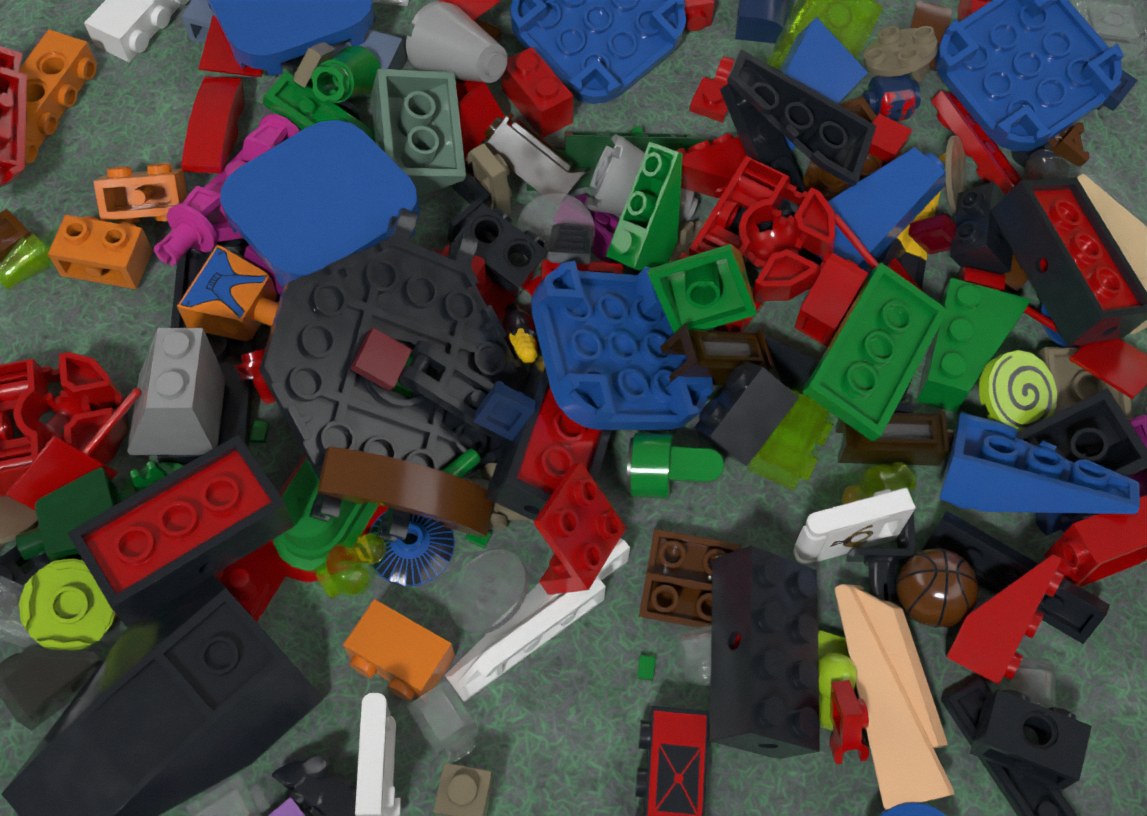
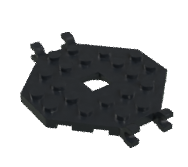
[259,207,527,542]

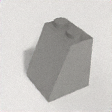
[127,328,226,455]

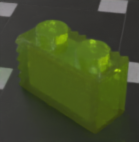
[748,387,834,491]

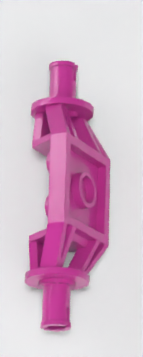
[154,113,301,266]

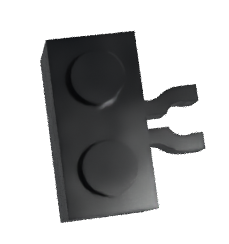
[694,360,799,466]

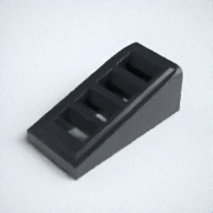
[548,224,591,264]

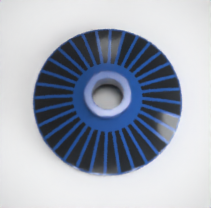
[367,510,455,586]

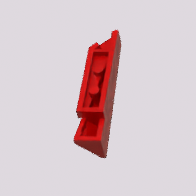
[0,46,27,188]

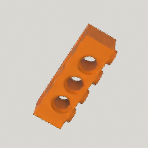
[19,29,98,167]

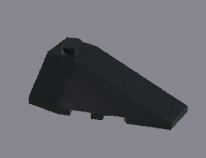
[727,49,876,187]
[1016,388,1147,477]

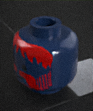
[862,74,921,121]

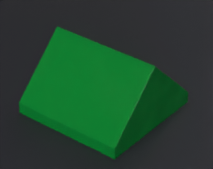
[648,244,757,333]

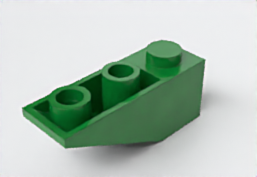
[606,141,683,271]

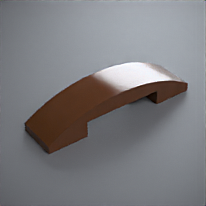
[317,447,493,537]

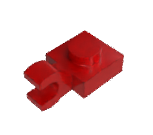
[689,56,735,123]
[829,680,869,764]

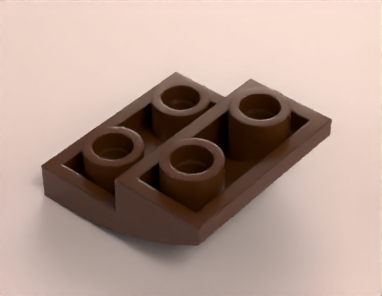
[639,529,741,630]

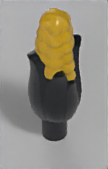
[502,303,538,363]

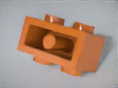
[93,163,188,224]
[48,215,153,290]

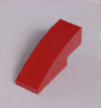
[181,76,245,174]

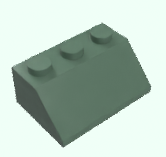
[371,69,466,197]

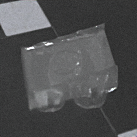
[1071,0,1147,63]

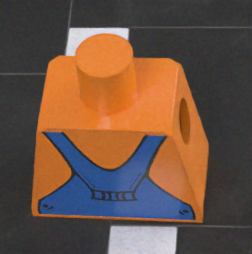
[177,245,279,341]

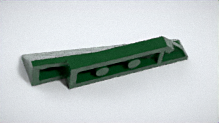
[527,131,713,191]

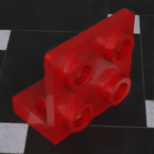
[534,462,627,595]

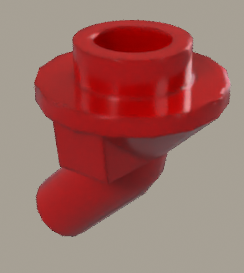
[235,349,276,404]

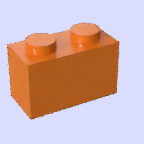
[343,599,455,703]

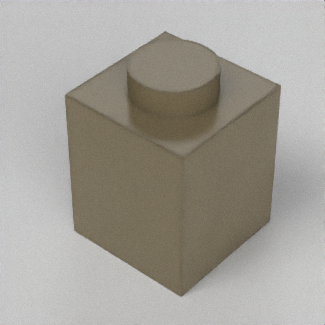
[433,763,494,816]

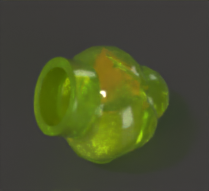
[842,462,916,505]
[315,533,386,599]

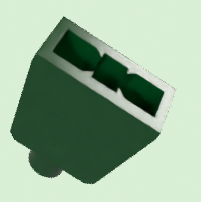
[16,467,121,562]

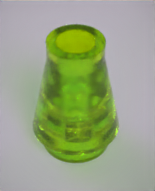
[0,233,51,290]

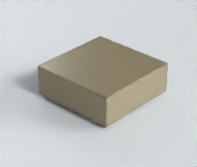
[293,42,335,88]

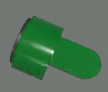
[627,433,724,499]

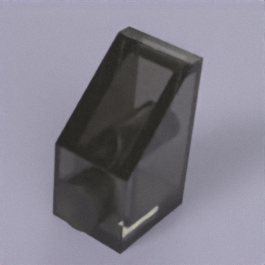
[0,648,103,731]

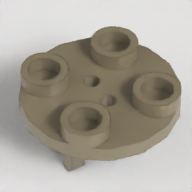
[863,26,939,83]

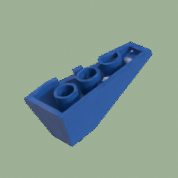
[939,412,1140,514]

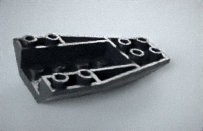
[2,575,324,816]

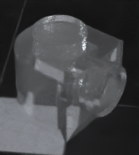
[676,625,712,685]

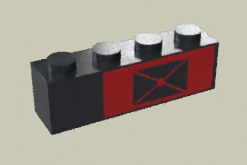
[635,706,709,816]

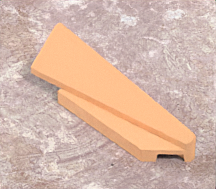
[835,584,955,810]

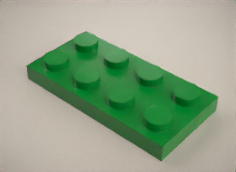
[802,262,948,442]

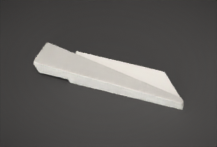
[445,538,630,702]

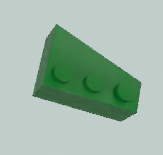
[916,278,1032,413]

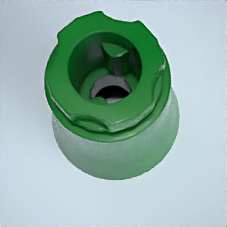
[311,45,381,103]

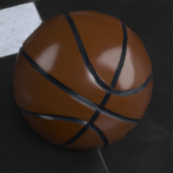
[896,548,979,628]

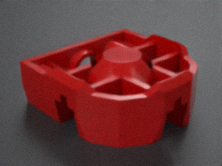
[689,156,835,303]
[0,352,129,496]

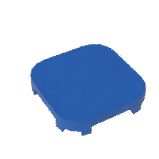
[207,0,376,76]
[510,0,686,104]
[935,0,1124,151]
[220,120,420,287]
[531,261,714,430]

